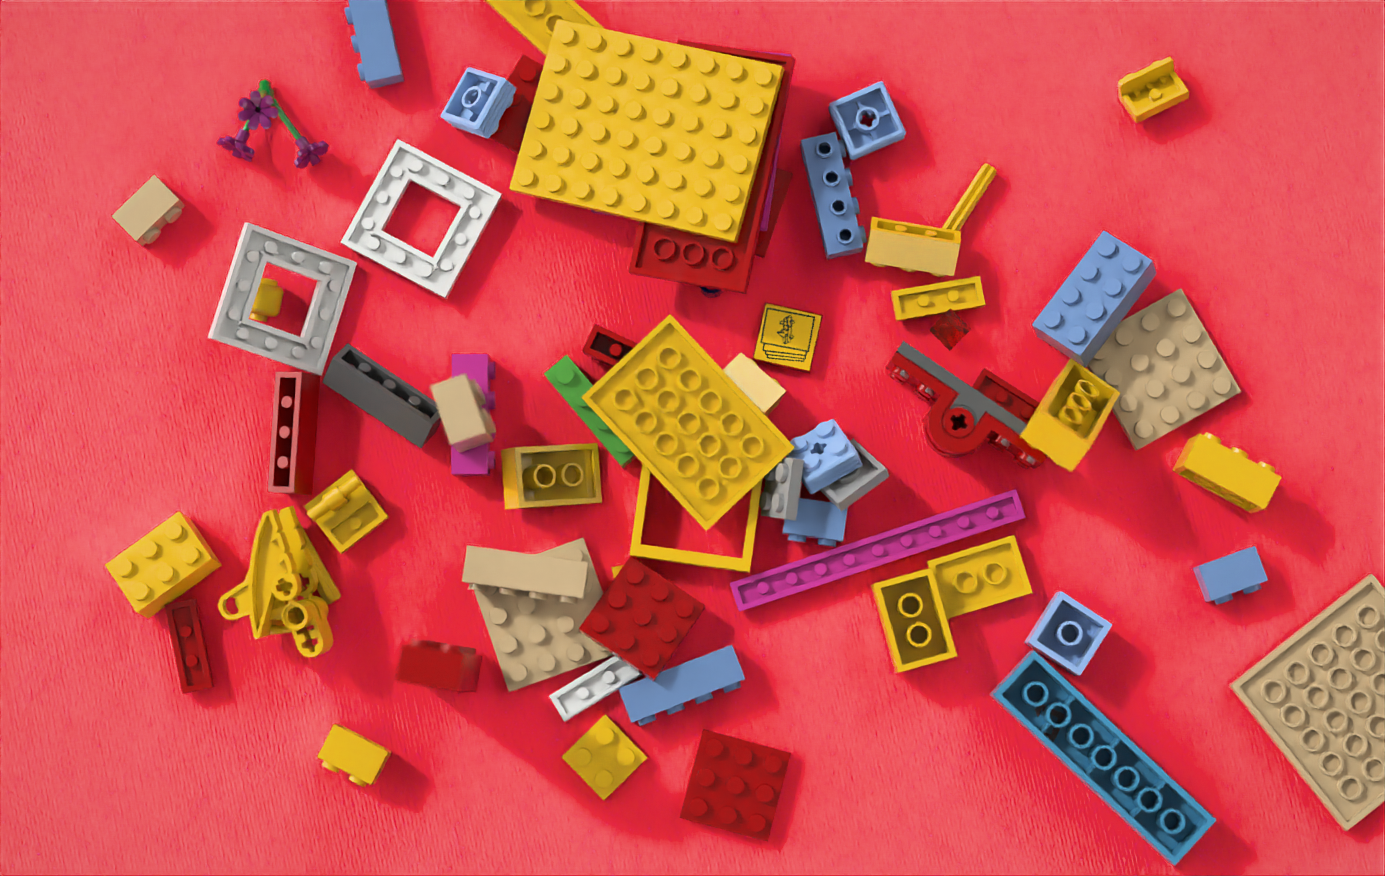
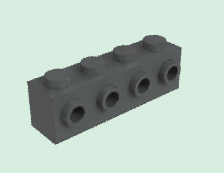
[322,343,442,448]

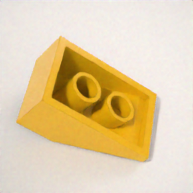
[501,443,602,510]

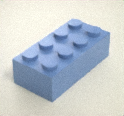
[1032,230,1157,368]

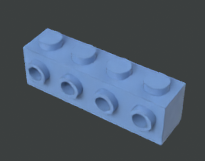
[800,132,867,260]

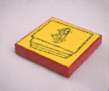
[752,302,823,374]

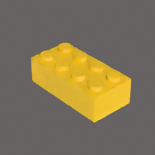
[1020,358,1120,471]

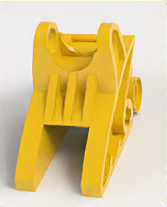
[218,506,333,657]

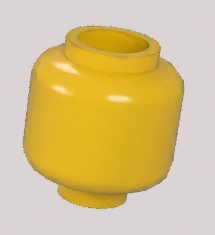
[249,277,284,322]

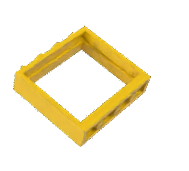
[630,464,763,573]

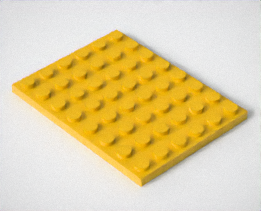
[509,19,784,243]

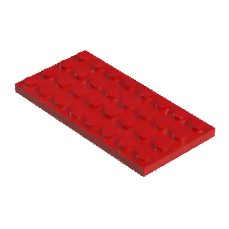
[628,40,796,294]

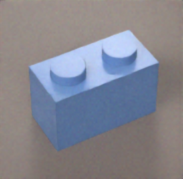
[782,498,848,547]
[1193,546,1268,605]

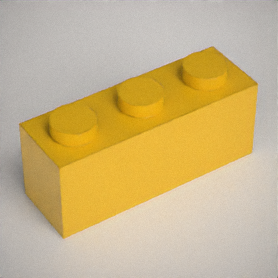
[865,217,961,277]

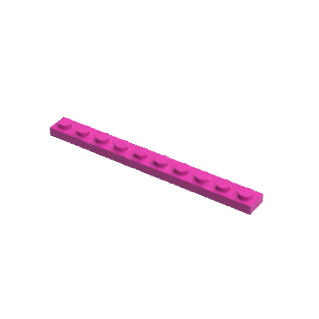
[730,489,1026,612]

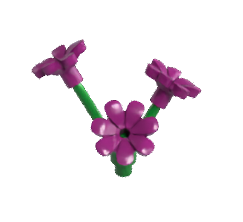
[216,80,329,169]

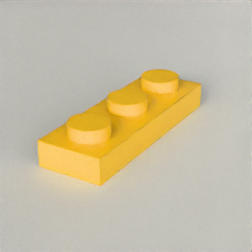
[891,276,985,322]

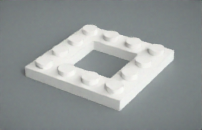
[341,139,503,299]
[208,223,357,376]

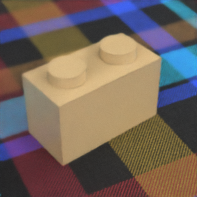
[112,175,185,246]

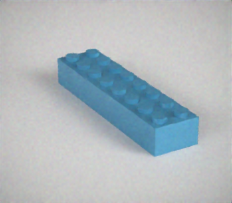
[989,650,1216,865]

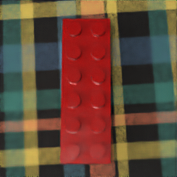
[394,638,482,692]

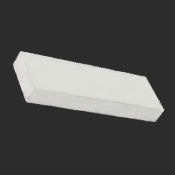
[549,656,642,722]

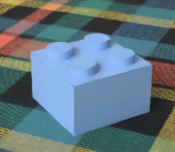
[1024,591,1113,676]

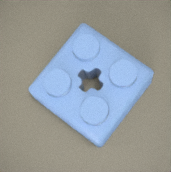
[441,67,517,138]
[828,81,906,160]
[786,419,863,494]

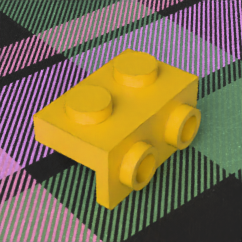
[1118,57,1189,123]

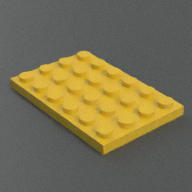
[581,314,795,531]

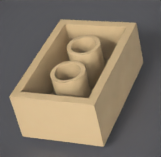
[430,373,496,453]

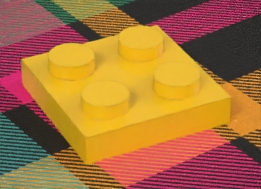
[562,714,648,800]

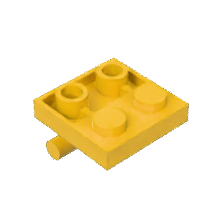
[304,469,389,554]

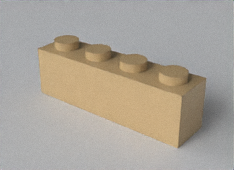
[462,545,590,604]

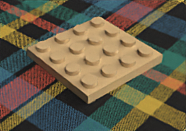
[1087,288,1241,451]
[474,538,613,692]

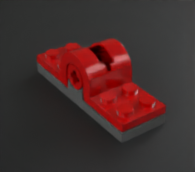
[886,341,1047,469]

